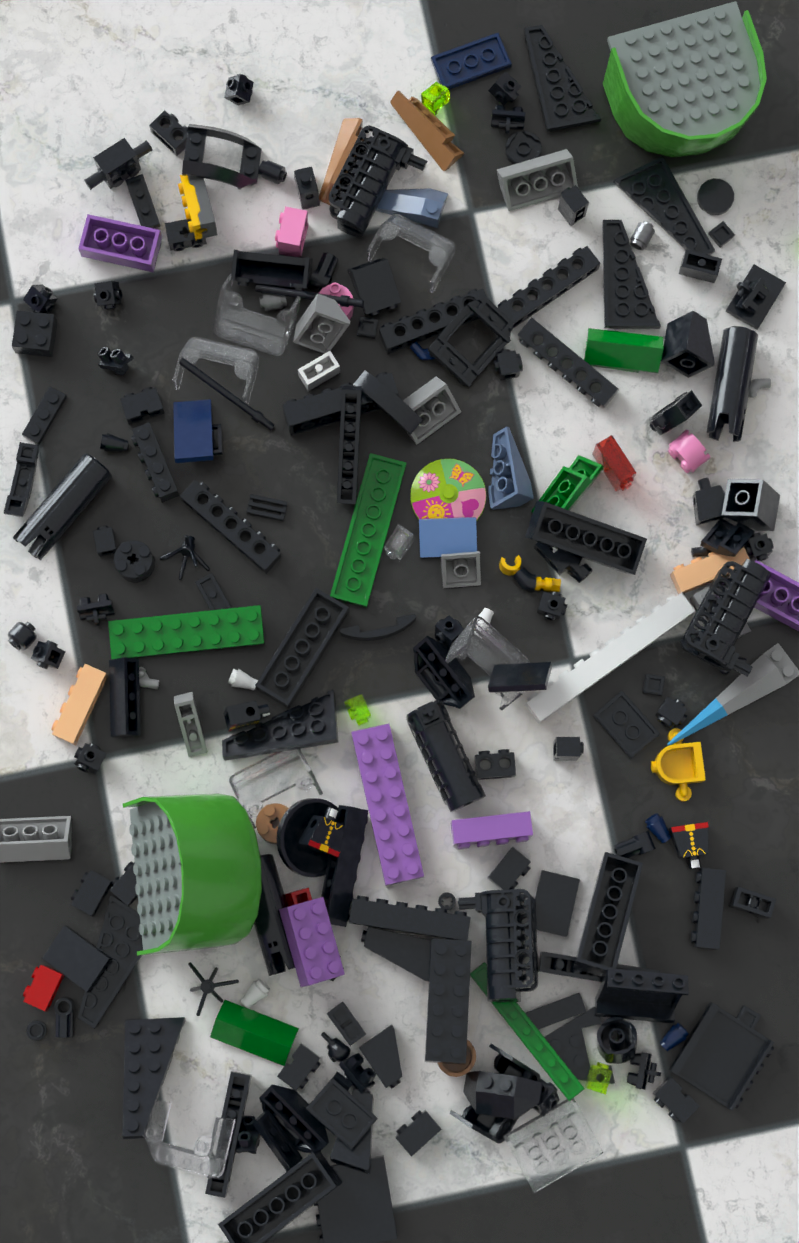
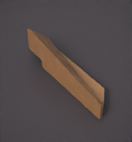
[390,91,464,171]
[319,118,363,205]

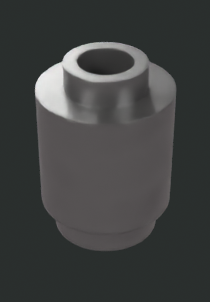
[630,221,655,251]
[259,293,287,311]

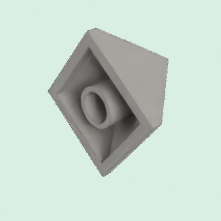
[440,551,481,588]

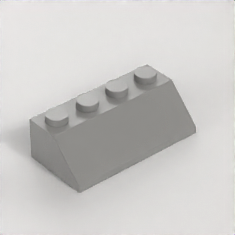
[497,149,578,211]
[0,816,72,863]

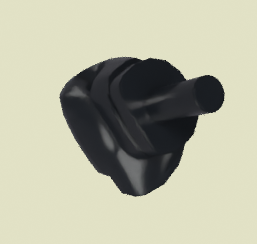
[321,1032,351,1062]

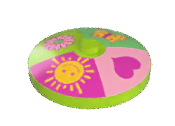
[410,459,486,522]

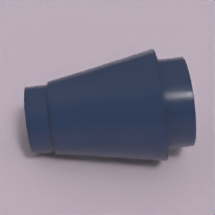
[645,813,671,843]
[660,1022,689,1052]

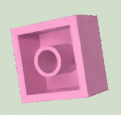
[275,206,309,258]

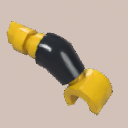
[499,555,561,592]

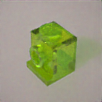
[421,81,450,115]
[344,694,371,726]
[585,1062,612,1095]

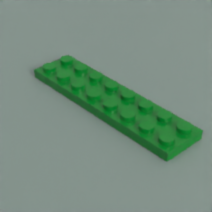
[330,453,407,608]
[108,605,265,660]

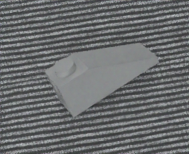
[174,692,207,757]

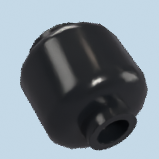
[8,622,37,650]

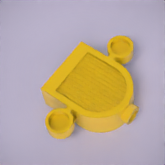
[651,728,706,802]

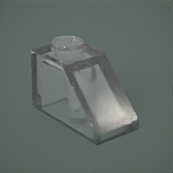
[385,524,414,561]

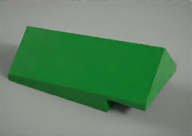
[584,328,663,373]
[531,455,604,513]
[210,1000,299,1066]

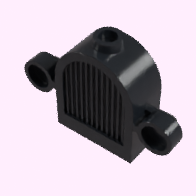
[649,390,702,435]

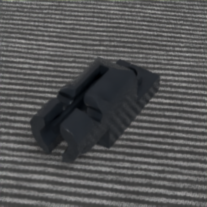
[534,542,593,583]

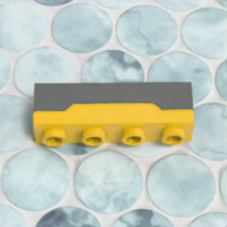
[178,174,218,240]

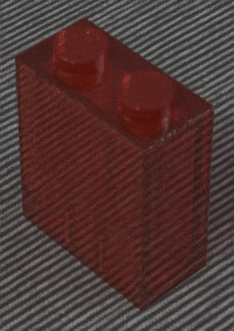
[592,435,636,492]

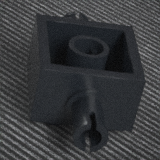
[84,138,153,190]

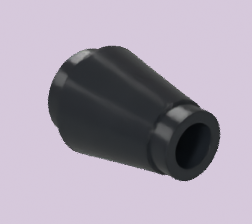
[100,433,128,452]

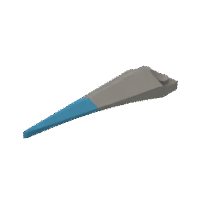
[667,643,799,746]

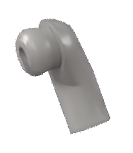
[748,378,771,398]
[139,667,159,690]

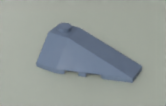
[376,188,448,228]
[488,426,534,510]

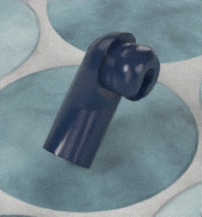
[410,342,435,360]

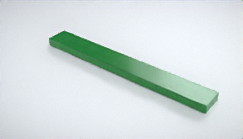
[470,962,585,1102]

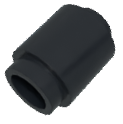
[258,160,287,184]

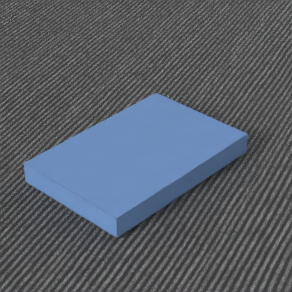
[419,517,477,558]

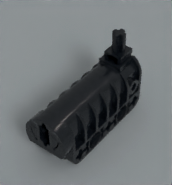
[329,125,428,237]
[680,559,771,677]
[406,699,486,812]
[458,889,538,1003]

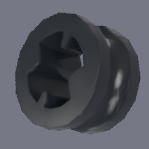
[438,892,456,910]

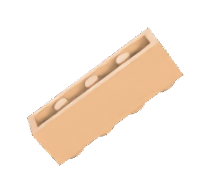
[670,546,749,595]
[51,664,108,746]

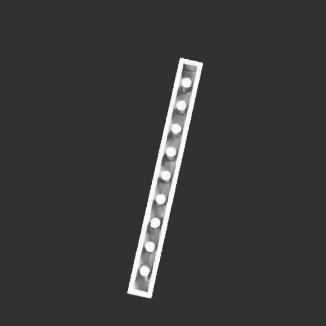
[525,592,695,723]

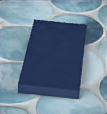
[431,33,512,91]
[173,399,214,463]

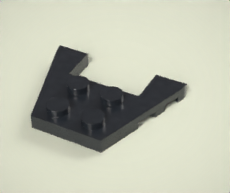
[544,1006,615,1084]

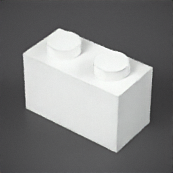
[298,351,340,391]

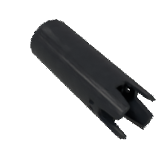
[707,326,758,442]
[13,454,112,561]
[254,854,295,976]

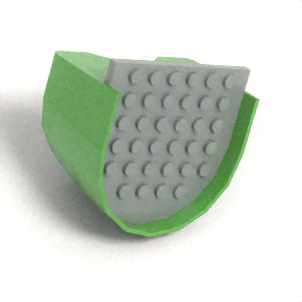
[603,1,767,157]
[123,793,262,956]

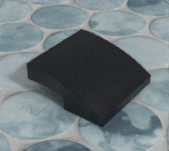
[700,518,755,557]

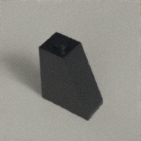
[359,1025,402,1089]

